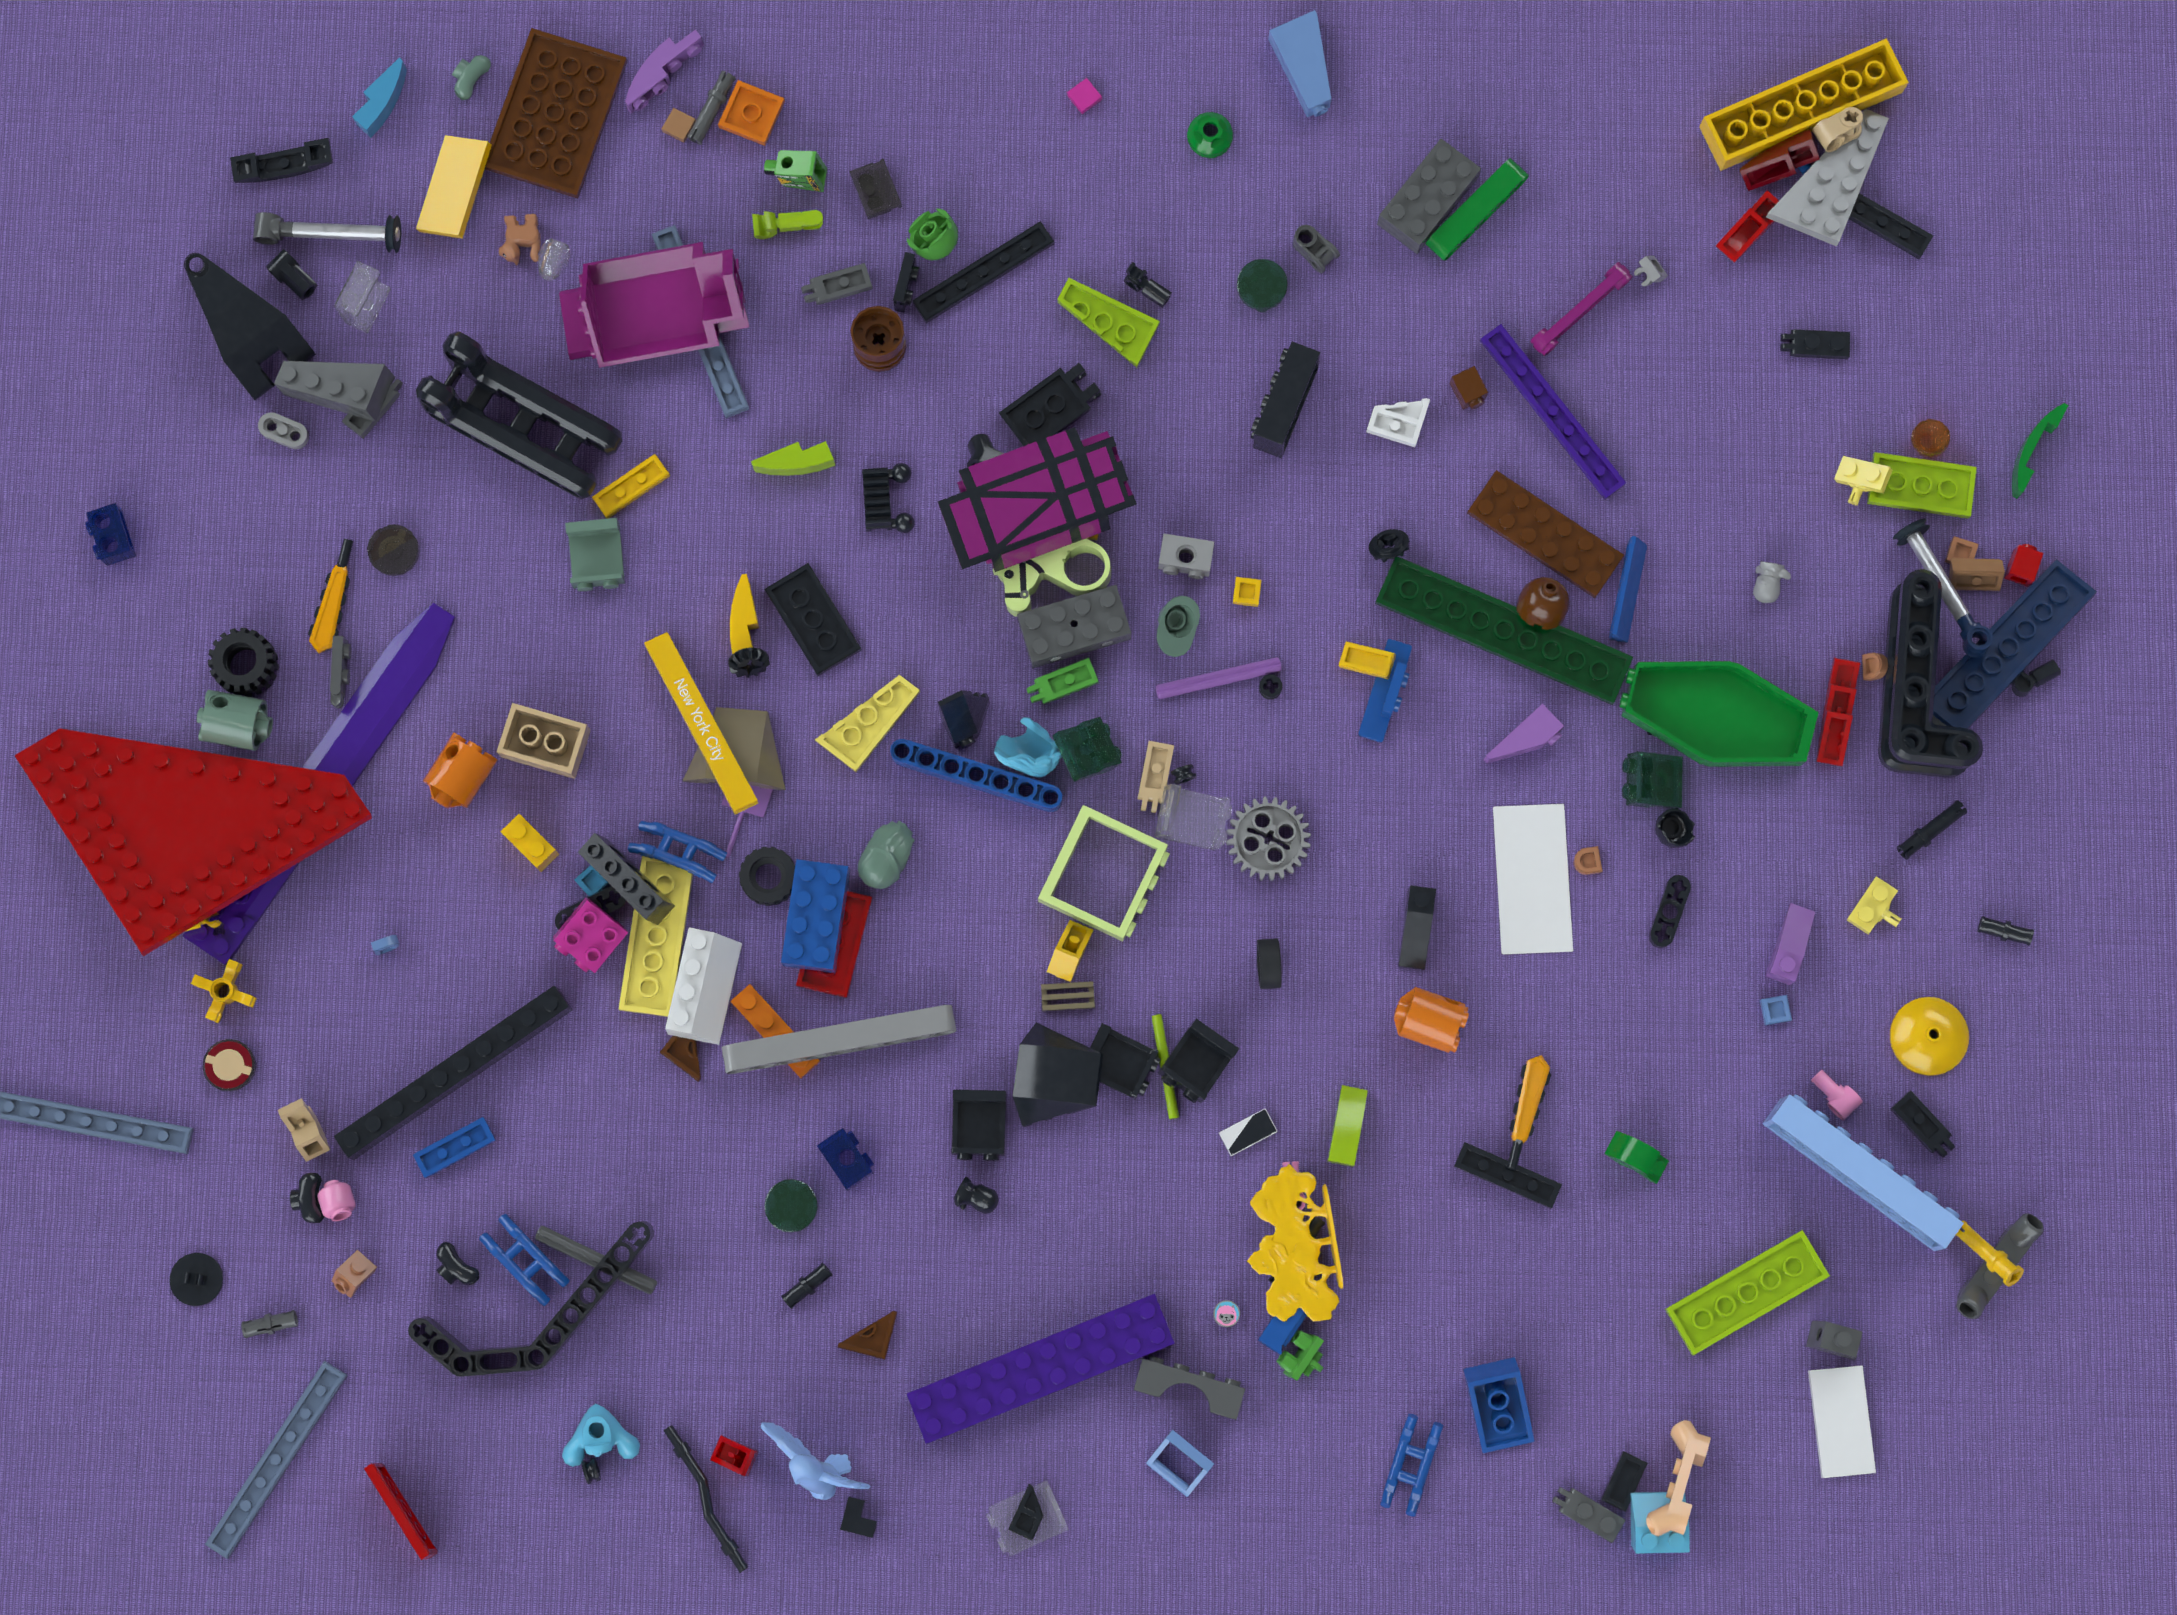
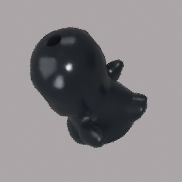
[953,1177,999,1214]

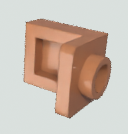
[332,1250,377,1298]

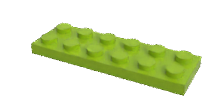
[1665,1230,1830,1355]

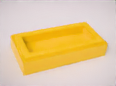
[1338,641,1396,680]

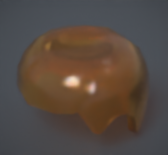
[1911,419,1950,458]

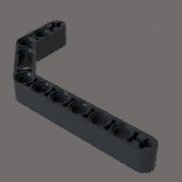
[408,1221,654,1377]

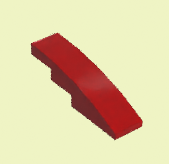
[1816,657,1860,766]

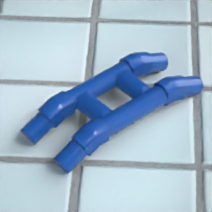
[628,821,727,883]
[479,1214,570,1306]
[1380,1414,1444,1517]

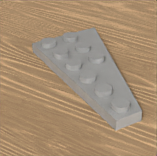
[1766,109,1889,247]

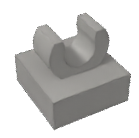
[1634,256,1668,286]

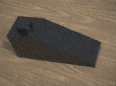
[1398,885,1436,970]

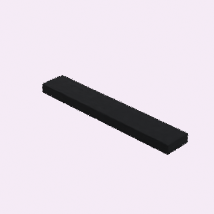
[912,221,1054,323]

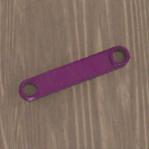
[1530,262,1633,356]

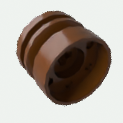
[850,306,907,372]

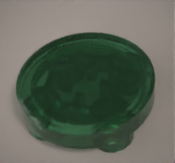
[1236,259,1288,312]
[764,1179,818,1233]

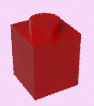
[2004,544,2044,587]

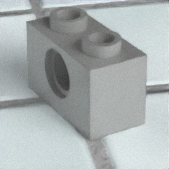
[1158,534,1215,579]

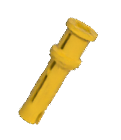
[1956,1221,2024,1287]

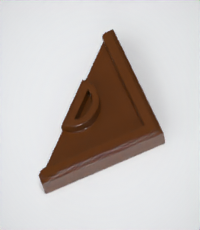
[660,1036,701,1082]
[838,1311,898,1360]

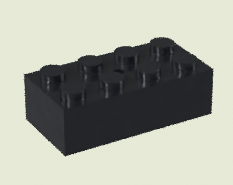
[1251,341,1321,459]

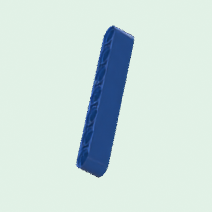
[890,739,1062,812]

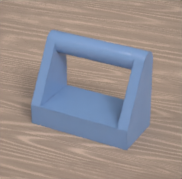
[1146,1430,1214,1497]

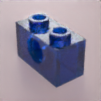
[817,1128,874,1191]

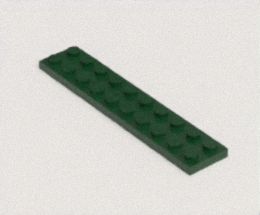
[1375,556,1633,705]

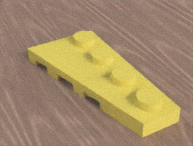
[815,675,920,772]

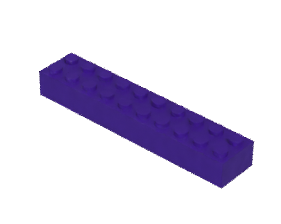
[907,1294,1175,1444]

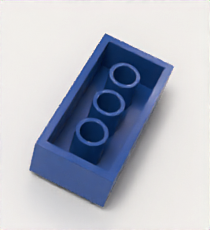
[781,859,851,973]

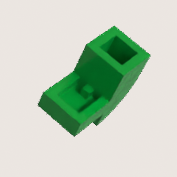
[1604,1131,1669,1184]

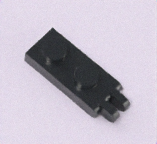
[1780,329,1850,360]
[1890,1090,1955,1158]

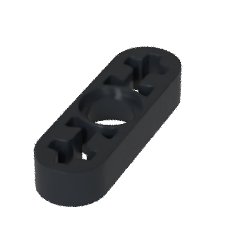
[1649,875,1691,948]
[555,886,625,930]

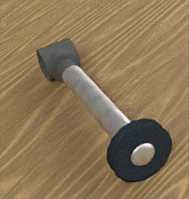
[253,212,402,253]

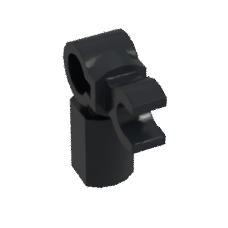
[1123,262,1172,308]
[2011,659,2061,697]

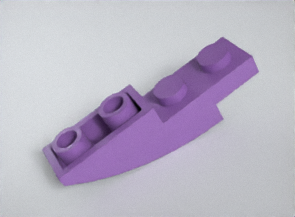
[625,30,704,113]

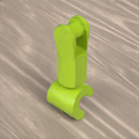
[752,210,823,239]

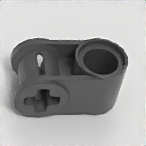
[1292,225,1340,274]

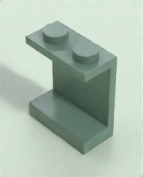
[565,518,625,591]

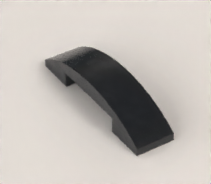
[230,138,333,183]

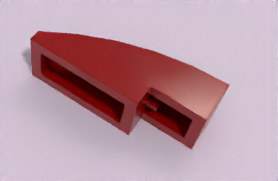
[1716,190,1779,263]

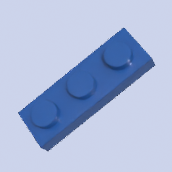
[413,1117,497,1178]

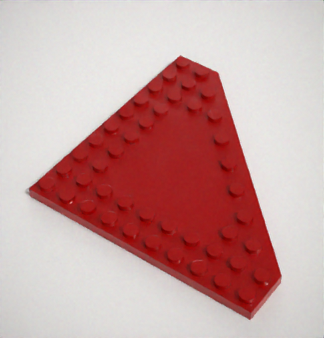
[14,728,372,957]

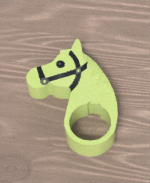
[993,538,1111,617]

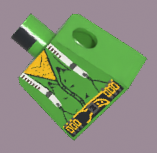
[764,150,827,192]

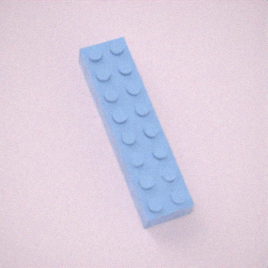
[1762,1094,1964,1251]

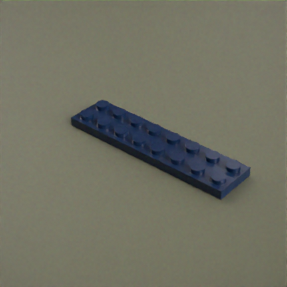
[1933,559,2097,729]

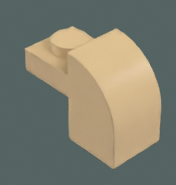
[278,1098,330,1162]

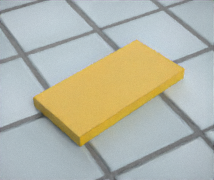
[416,135,492,239]

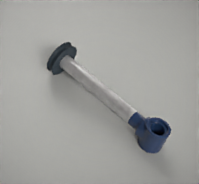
[1893,518,1993,658]

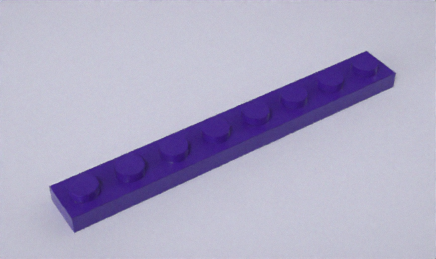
[1480,324,1626,500]

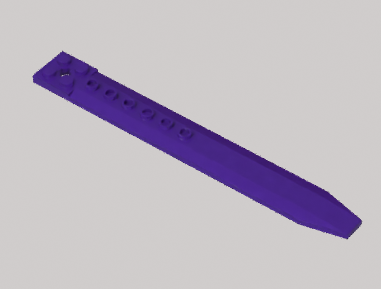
[182,603,455,965]

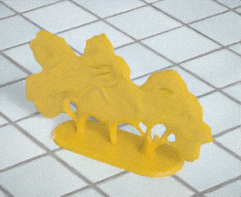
[1247,1164,1343,1322]

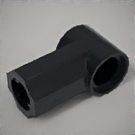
[265,249,318,300]

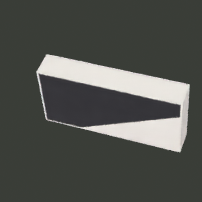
[1219,1109,1278,1156]

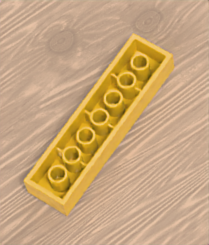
[1699,38,1909,171]

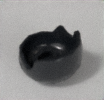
[1655,808,1695,848]

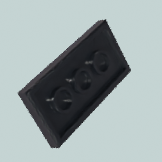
[764,563,862,676]

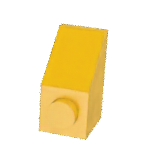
[1047,920,1093,982]

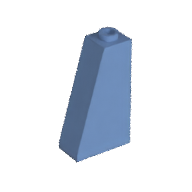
[1268,10,1331,118]

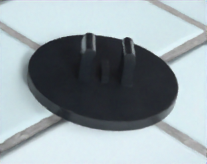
[170,1253,223,1306]

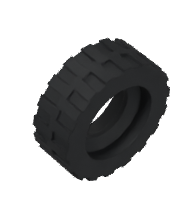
[739,847,795,906]

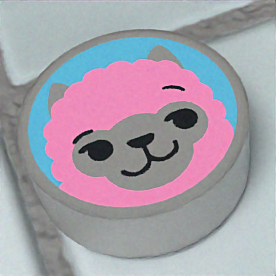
[1213,1300,1240,1327]

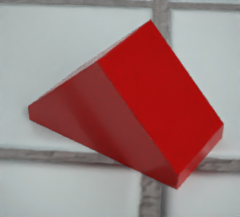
[710,1435,759,1476]

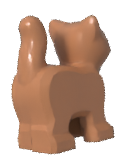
[499,214,541,265]

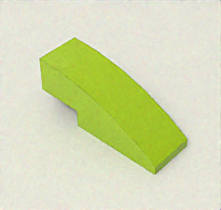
[751,441,835,476]
[1327,1085,1368,1167]

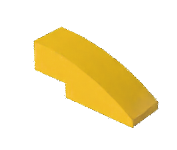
[730,574,759,654]

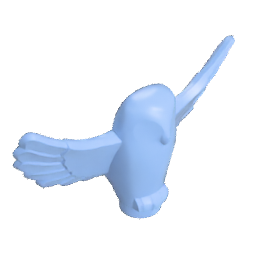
[761,1422,871,1500]

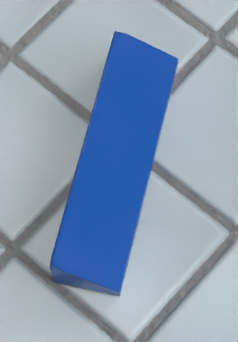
[1608,536,1647,643]

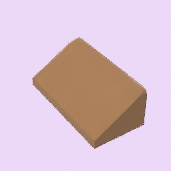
[1949,558,2005,591]

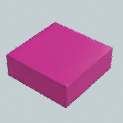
[1067,78,1102,114]

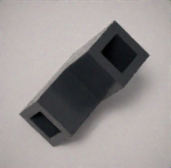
[840,1496,877,1538]

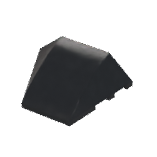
[1013,1022,1103,1127]

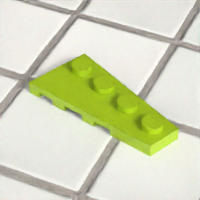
[1057,278,1160,368]

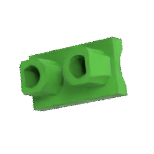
[1276,1330,1324,1381]

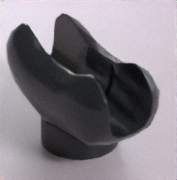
[290,1173,324,1223]
[436,1242,479,1285]

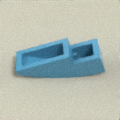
[352,58,407,138]

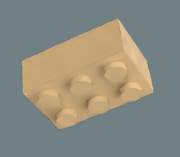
[497,703,591,779]

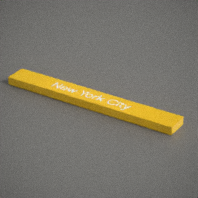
[644,632,758,815]

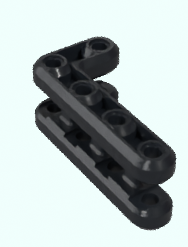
[416,331,623,499]
[1878,569,1983,778]

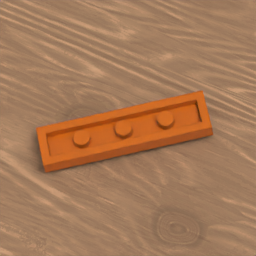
[730,984,821,1079]

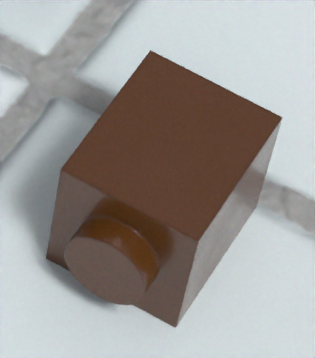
[1449,366,1488,410]

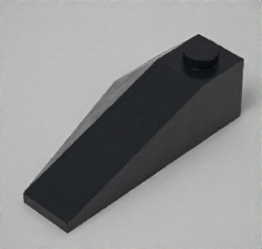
[938,690,990,749]

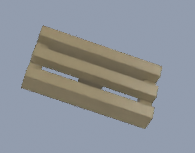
[1041,981,1095,1011]

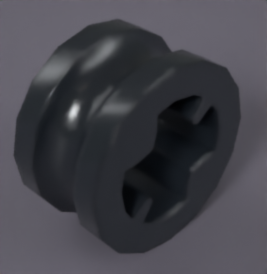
[1259,675,1282,700]
[1171,764,1197,785]
[581,1457,601,1484]

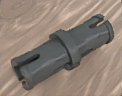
[241,1310,298,1338]

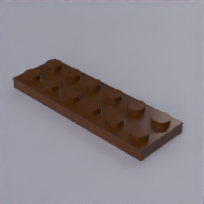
[1467,470,1624,598]

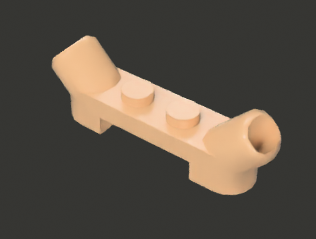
[1646,1420,1711,1537]

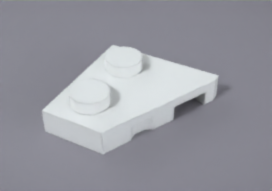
[1366,398,1430,447]

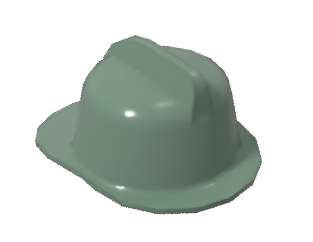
[1156,596,1200,657]

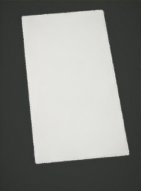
[1493,804,1573,954]

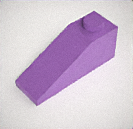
[1484,704,1564,764]
[1765,903,1815,985]

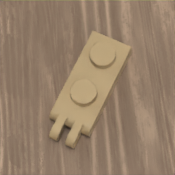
[1138,741,1174,813]

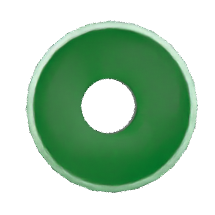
[1187,112,1233,158]

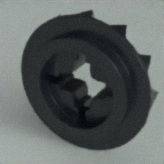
[1369,529,1410,562]
[728,647,770,679]

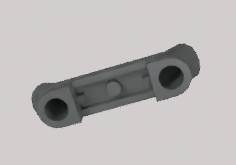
[1956,1213,2044,1320]

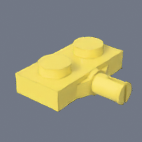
[1834,456,1893,505]
[1847,876,1902,935]

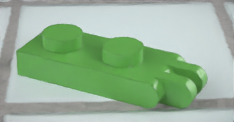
[1026,658,1099,704]

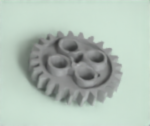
[1226,796,1311,882]

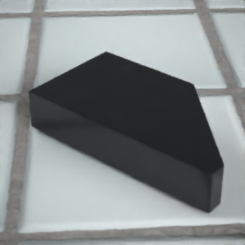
[1008,1484,1043,1541]

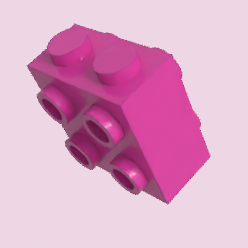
[553,897,628,973]

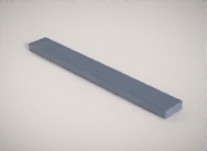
[651,225,749,418]
[0,1092,194,1154]
[205,1361,348,1559]

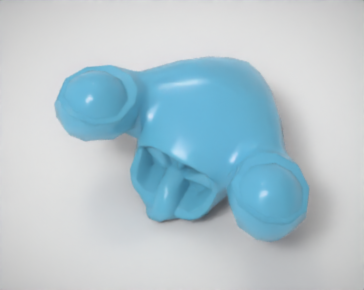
[562,1404,640,1467]

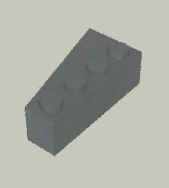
[274,361,394,422]

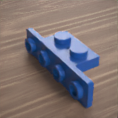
[1358,639,1412,743]

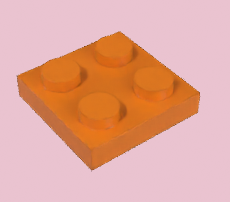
[718,80,785,146]

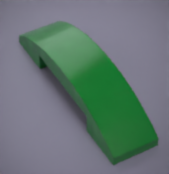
[2012,403,2069,499]

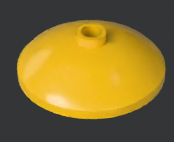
[1890,997,1969,1076]

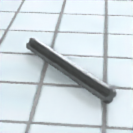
[535,1226,657,1295]

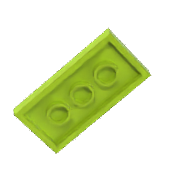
[1867,452,1977,519]

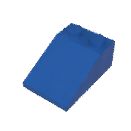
[1463,1357,1535,1453]

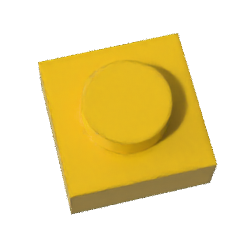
[1233,577,1261,607]

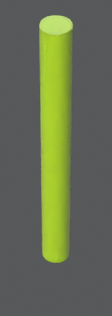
[1151,1014,1179,1120]

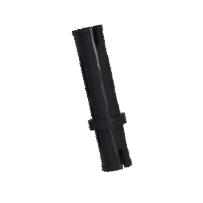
[1897,800,1967,860]

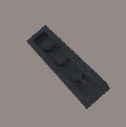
[1849,193,1933,259]
[1454,1142,1562,1209]

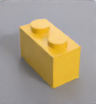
[500,814,559,872]

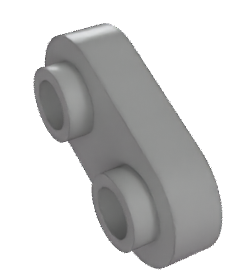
[258,412,309,449]

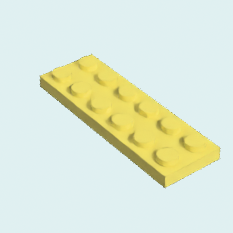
[619,856,693,1017]

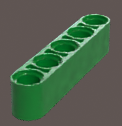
[1426,158,1529,261]

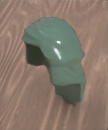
[857,821,914,889]

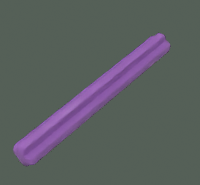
[1156,657,1282,699]

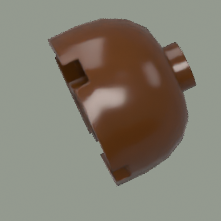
[1517,577,1570,630]

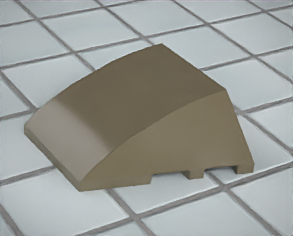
[683,707,786,790]

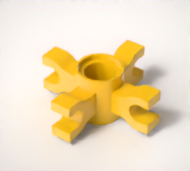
[191,959,257,1023]

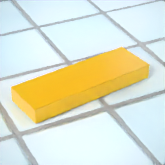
[592,454,670,519]

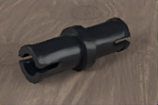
[1978,916,2034,946]
[781,1262,833,1309]

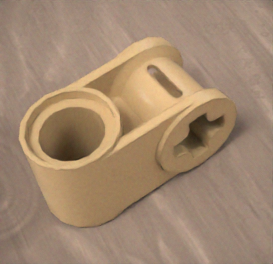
[1812,107,1863,152]

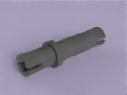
[687,71,736,145]

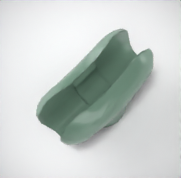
[451,55,491,100]

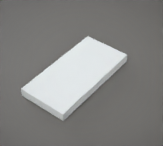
[1808,1366,1876,1478]

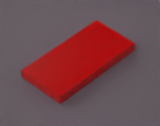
[796,891,872,998]
[364,1463,438,1560]

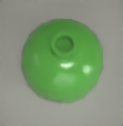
[907,208,958,261]

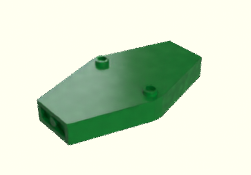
[1619,661,1819,767]

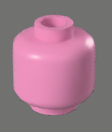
[317,1180,356,1221]

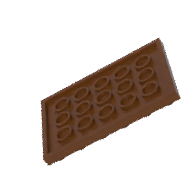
[485,28,628,199]

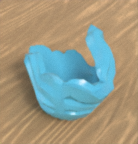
[994,717,1066,778]

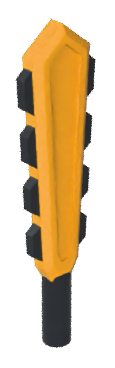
[308,539,354,654]
[1506,1055,1551,1171]

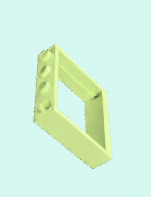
[1038,805,1170,942]

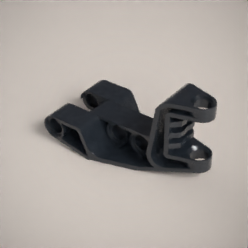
[184,253,316,400]

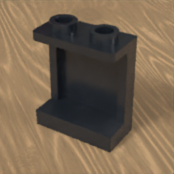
[1158,1018,1239,1103]
[1090,1023,1161,1100]
[951,1090,1006,1161]

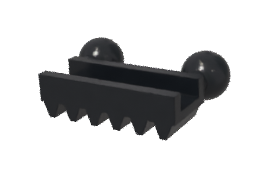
[862,463,915,533]

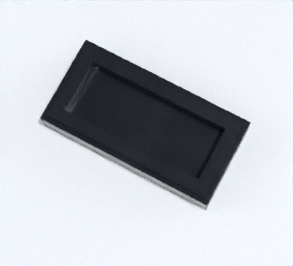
[1600,1451,1648,1512]

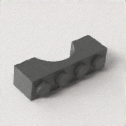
[1134,1355,1245,1420]

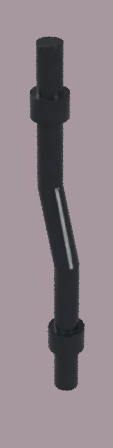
[663,1425,748,1573]

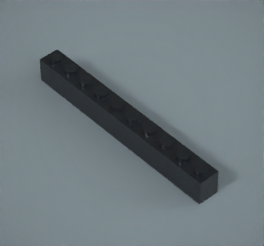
[334,986,572,1160]

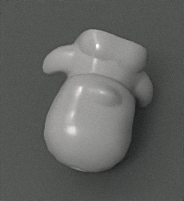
[1753,561,1791,603]

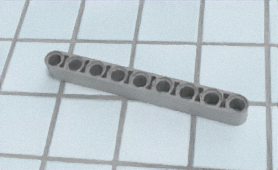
[721,1005,957,1074]

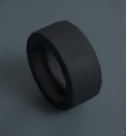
[1257,938,1282,989]

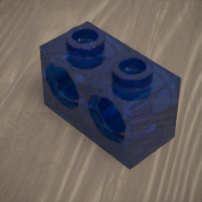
[85,503,136,566]

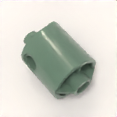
[197,690,273,751]

